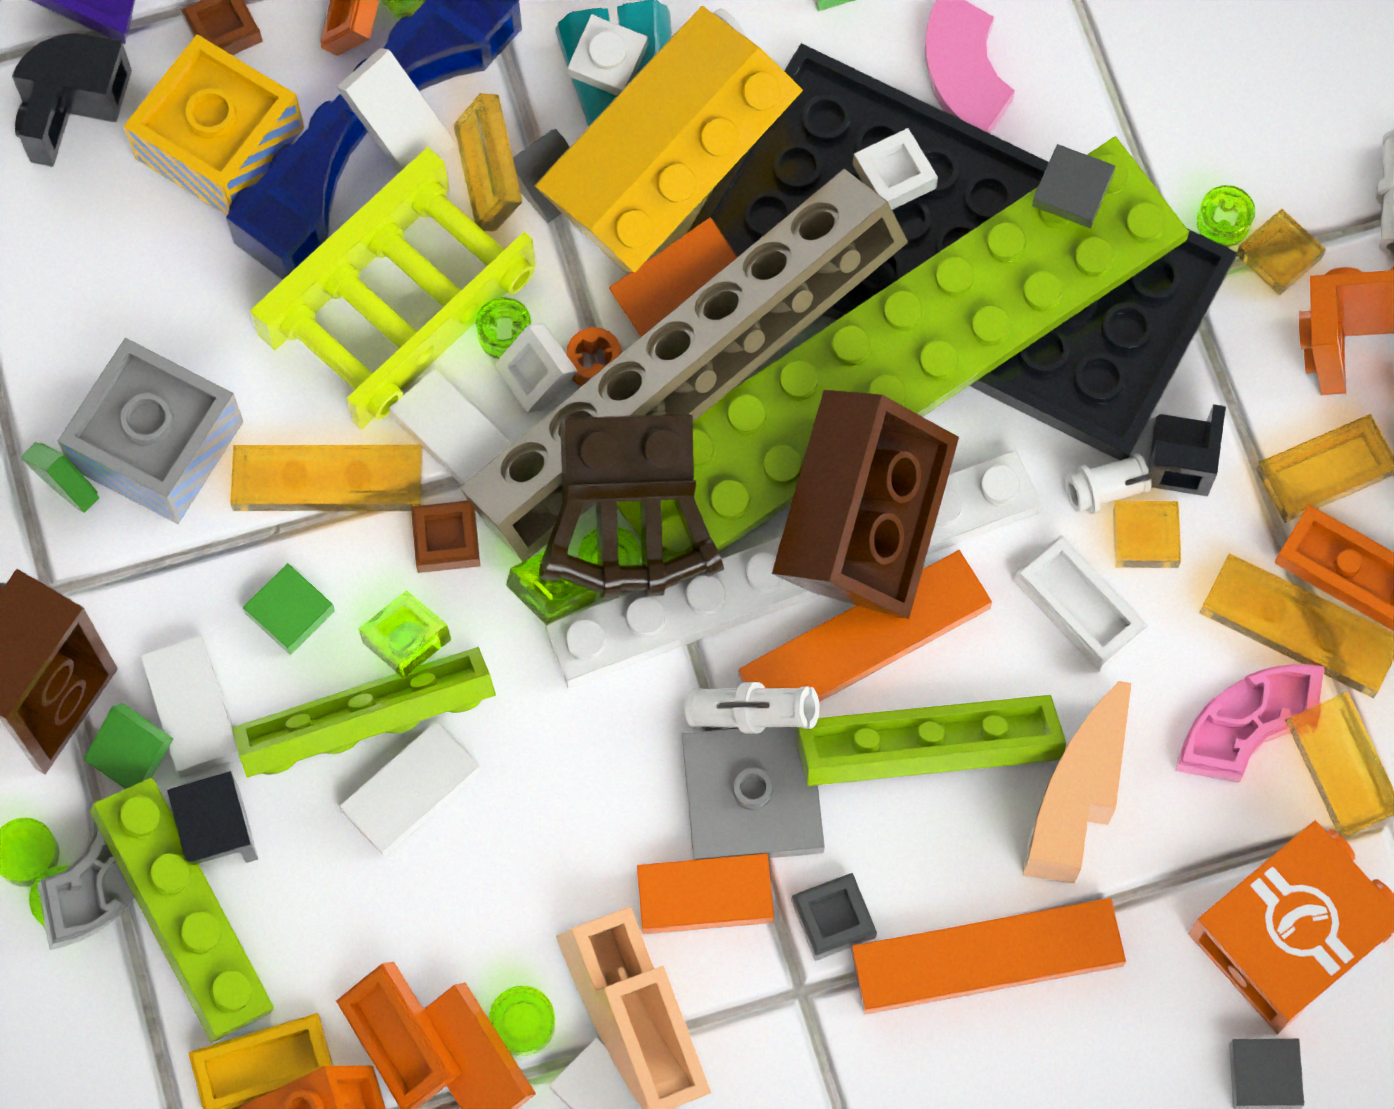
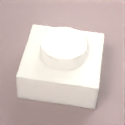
[567,14,648,96]
[853,128,938,209]
[494,323,578,413]

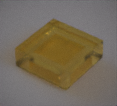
[1237,208,1326,296]
[1113,501,1181,568]

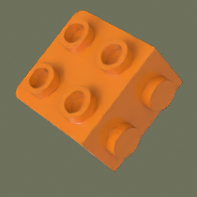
[1299,267,1394,395]

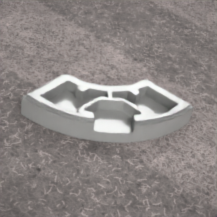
[37,815,135,950]

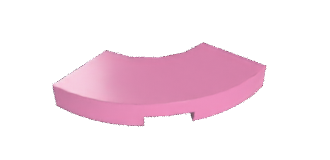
[924,0,1015,133]
[1175,664,1325,783]

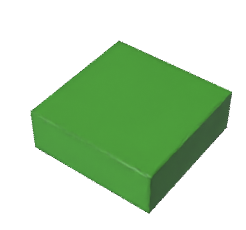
[243,563,335,655]
[83,703,174,789]

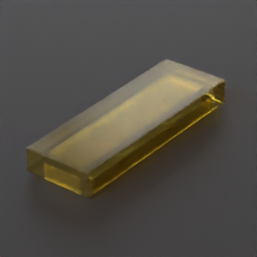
[230,444,423,511]
[1199,553,1394,699]

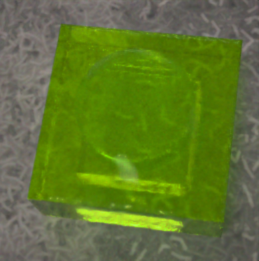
[506,551,597,626]
[358,590,452,679]

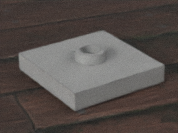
[682,727,825,860]

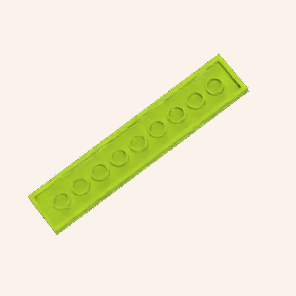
[617,135,1189,562]

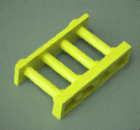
[250,147,536,430]

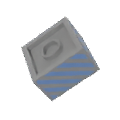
[57,337,244,525]

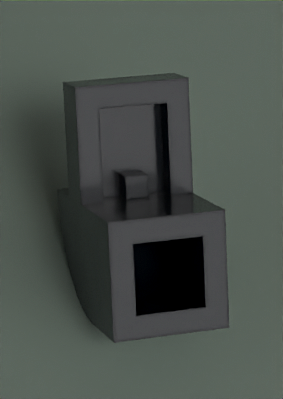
[12,34,132,167]

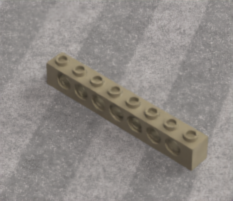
[460,169,908,563]

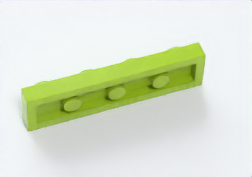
[232,646,497,778]
[795,695,1067,786]
[90,777,274,1043]

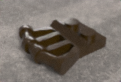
[538,414,724,599]

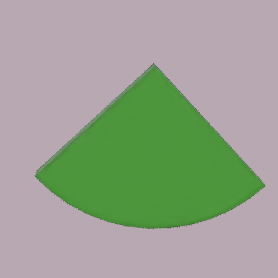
[20,442,100,513]

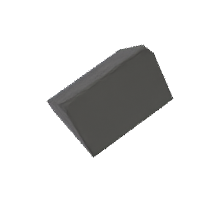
[508,129,570,224]

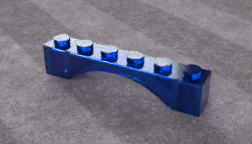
[226,0,522,280]

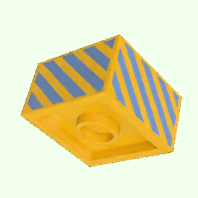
[123,34,305,220]

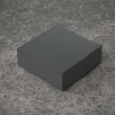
[1032,144,1116,228]
[791,872,877,961]
[1229,1038,1305,1109]

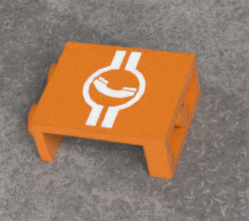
[1188,820,1394,1035]

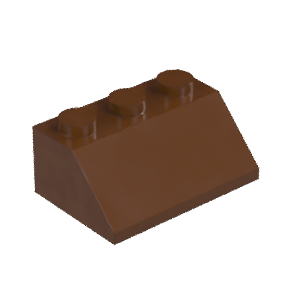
[772,390,959,619]
[0,568,118,775]

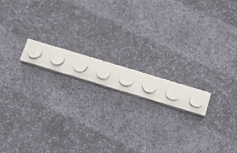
[545,450,1042,689]

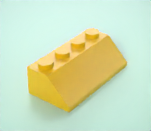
[534,5,803,273]

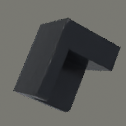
[1147,404,1226,497]
[167,771,259,865]

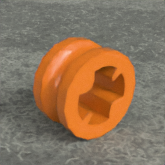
[566,327,622,387]

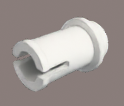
[1065,454,1151,514]

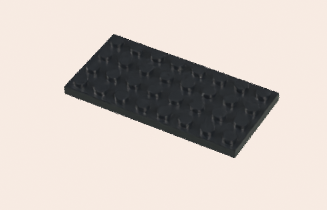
[686,43,1238,460]

